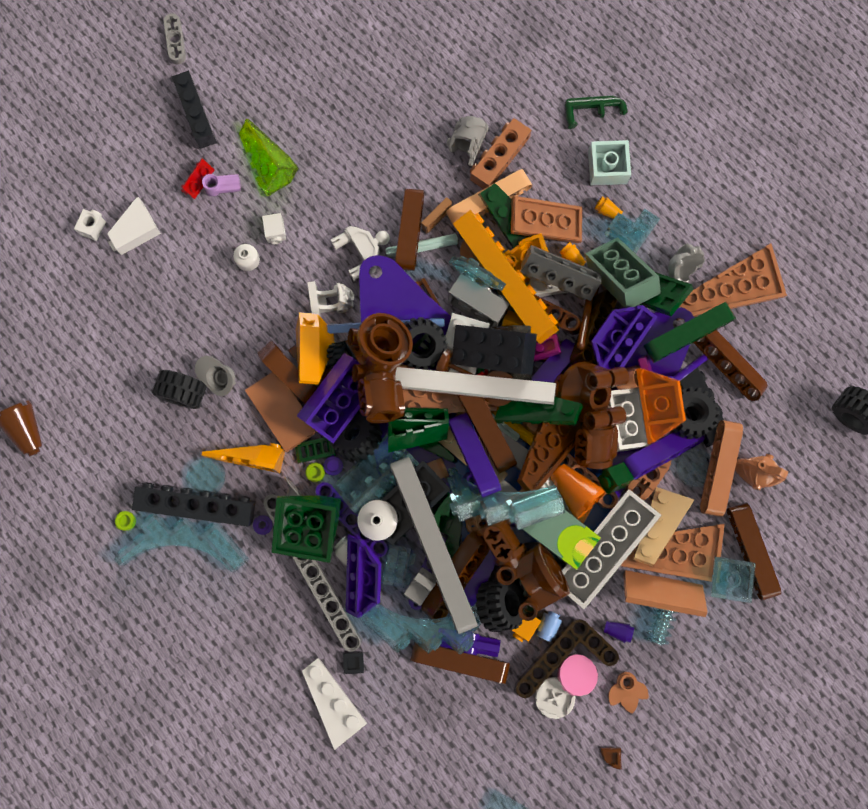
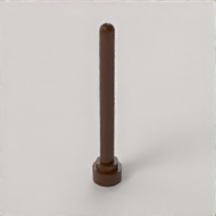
[577,287,599,350]

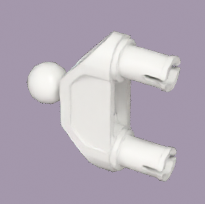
[330,226,390,281]

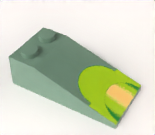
[512,490,601,570]

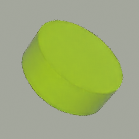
[305,463,325,482]
[115,511,136,531]

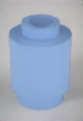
[536,611,562,642]

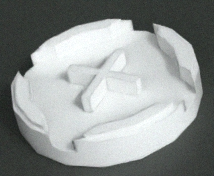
[535,677,575,719]

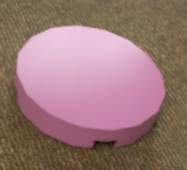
[558,654,598,696]

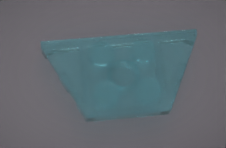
[449,256,506,291]

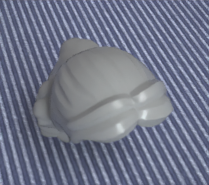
[668,243,705,283]

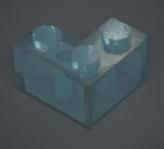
[604,208,660,254]

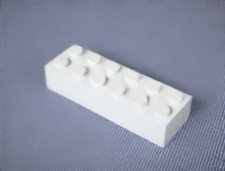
[562,490,661,609]

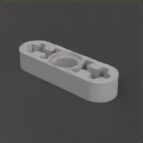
[164,13,186,64]

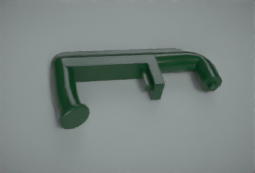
[565,96,628,129]

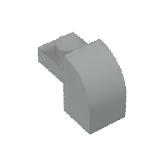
[404,567,436,606]

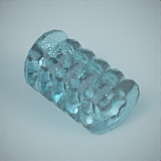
[644,607,679,646]

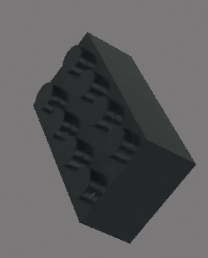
[451,324,537,374]
[373,461,451,545]

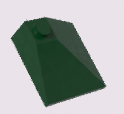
[271,495,341,563]

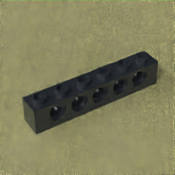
[132,482,256,527]

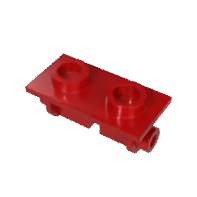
[181,158,215,199]

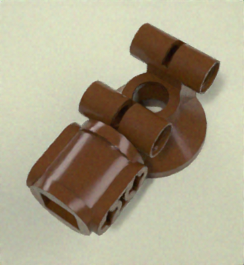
[347,313,413,423]
[558,362,629,469]
[476,513,570,621]

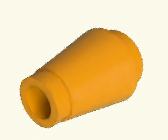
[594,196,623,221]
[559,242,586,266]

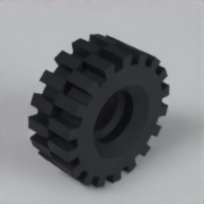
[673,387,720,439]
[331,411,383,463]

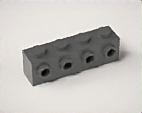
[521,245,601,301]

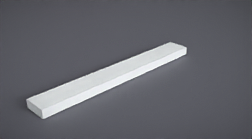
[395,367,556,405]

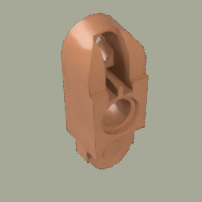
[625,460,671,500]

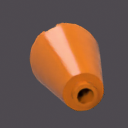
[550,464,606,519]

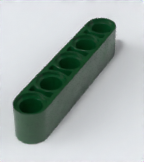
[643,302,736,363]

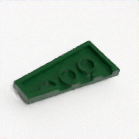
[478,183,545,249]
[494,397,583,425]

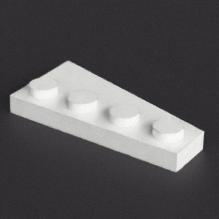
[302,658,367,750]

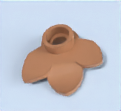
[608,672,649,713]

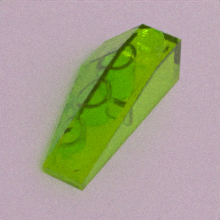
[239,119,299,196]

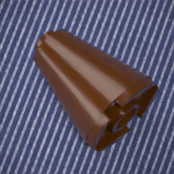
[0,400,42,457]

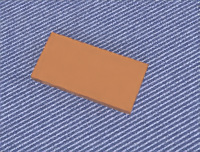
[511,196,582,243]
[245,372,317,453]
[624,570,707,617]

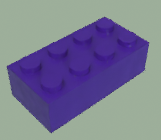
[297,353,362,444]

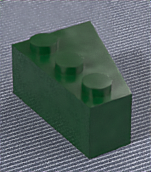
[388,408,449,453]

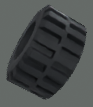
[404,317,447,370]
[152,370,207,409]
[831,386,868,435]
[476,579,523,632]

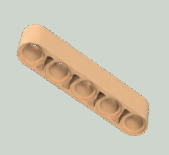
[446,169,533,229]

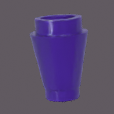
[604,621,635,643]

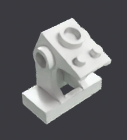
[307,281,354,317]

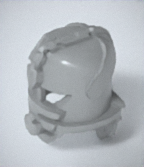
[446,116,489,166]

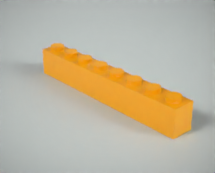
[453,210,559,344]

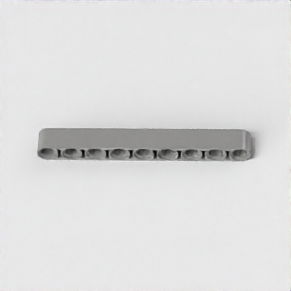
[390,457,478,635]
[264,494,362,652]

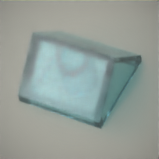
[710,557,755,603]

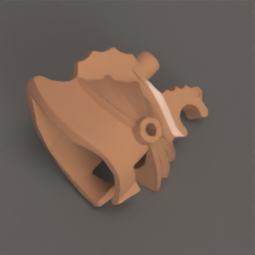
[735,454,788,491]

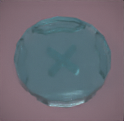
[676,449,710,487]
[186,458,226,495]

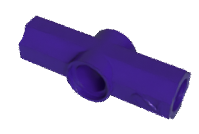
[439,629,501,657]

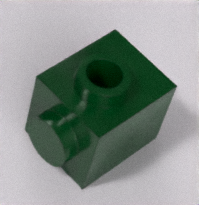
[597,462,634,495]

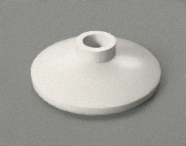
[358,500,398,541]

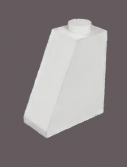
[108,197,161,255]

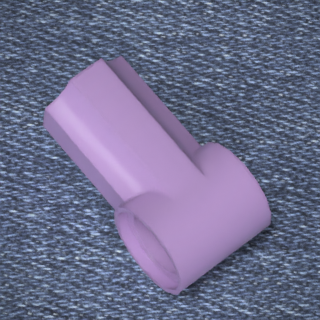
[202,174,241,196]

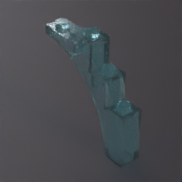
[447,467,565,530]
[114,513,249,572]
[362,604,481,655]

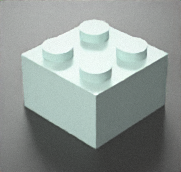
[588,140,631,185]

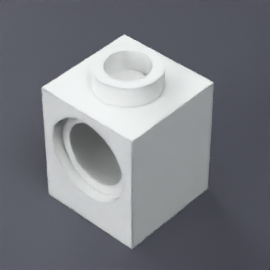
[74,209,106,241]
[262,213,286,244]

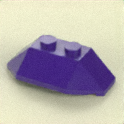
[591,305,657,369]
[345,535,381,618]

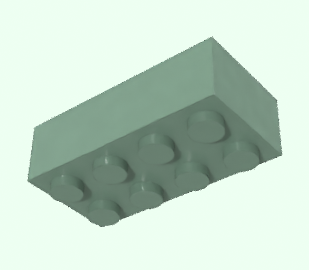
[585,237,661,308]

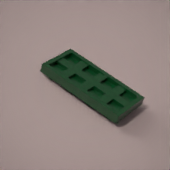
[640,272,693,316]

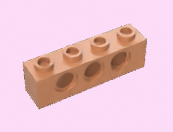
[470,118,532,189]

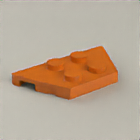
[636,368,686,444]

